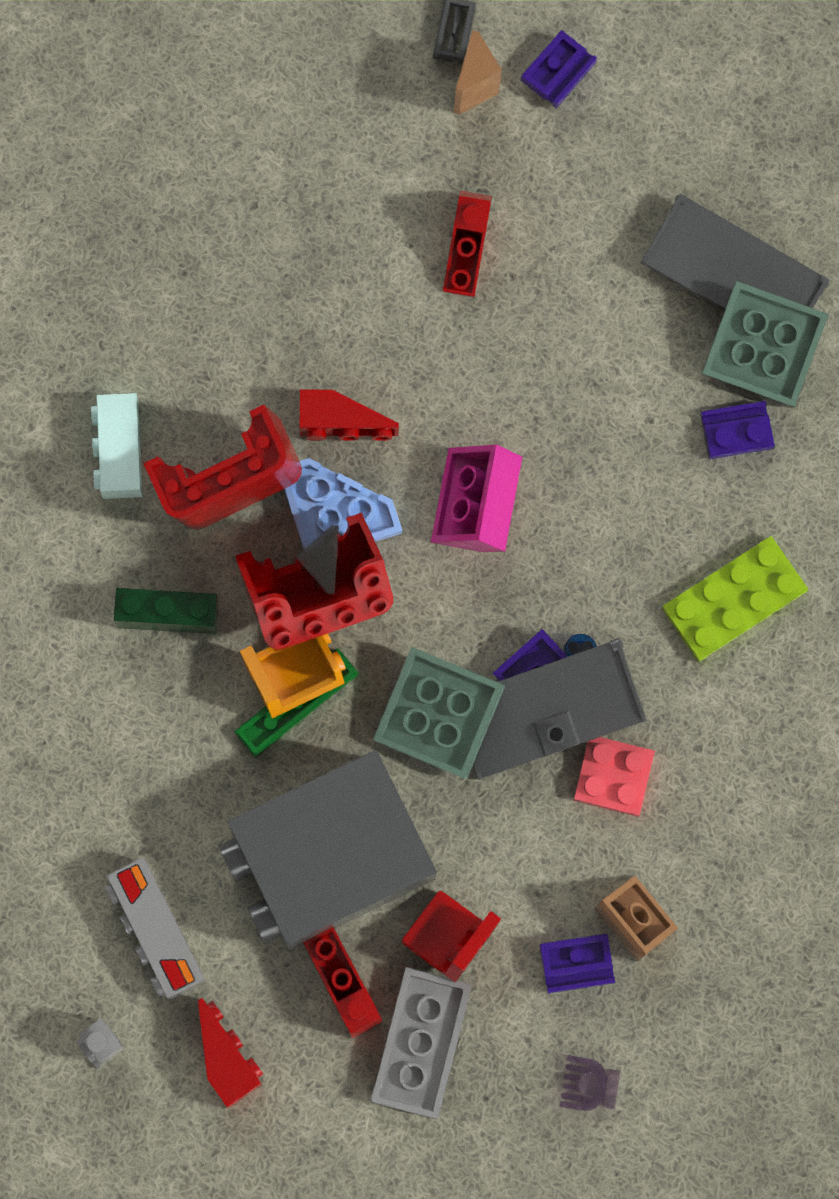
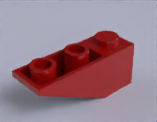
[443,191,493,297]
[299,389,399,441]
[303,927,382,1038]
[198,998,263,1109]

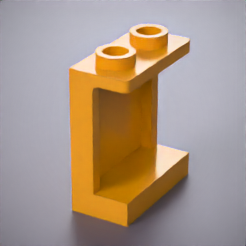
[240,634,346,718]

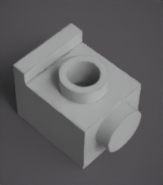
[76,1018,125,1069]

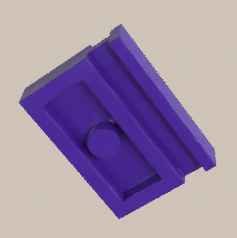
[521,30,597,109]
[700,401,775,460]
[539,934,616,994]

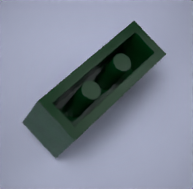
[113,588,219,634]

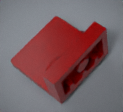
[401,891,501,983]

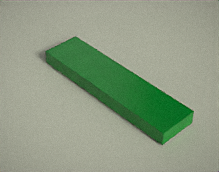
[234,648,359,758]

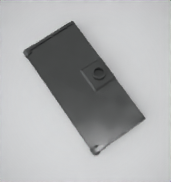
[640,193,830,312]
[473,638,647,780]

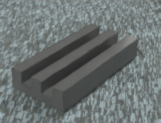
[433,0,476,64]

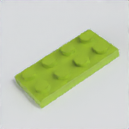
[661,536,809,663]

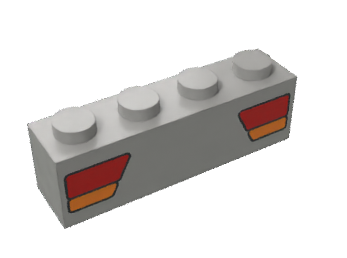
[105,857,206,1001]

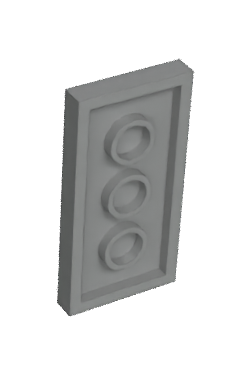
[371,967,472,1120]

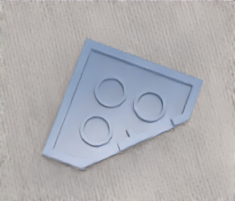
[284,458,403,559]

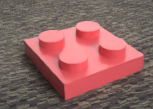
[573,737,655,817]

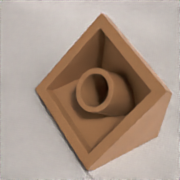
[454,30,502,114]
[595,876,678,961]

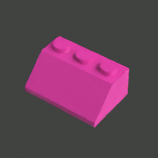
[431,444,522,552]

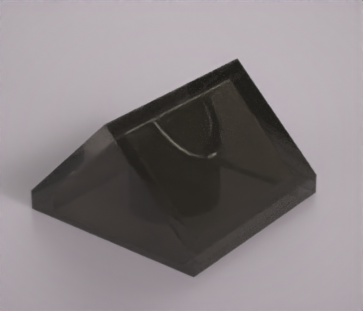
[292,525,339,595]

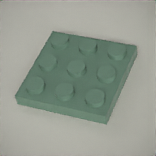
[702,281,829,407]
[373,647,505,779]

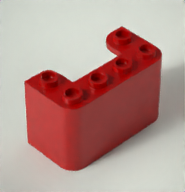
[143,404,302,530]
[235,512,394,649]

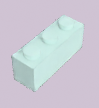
[91,393,143,499]

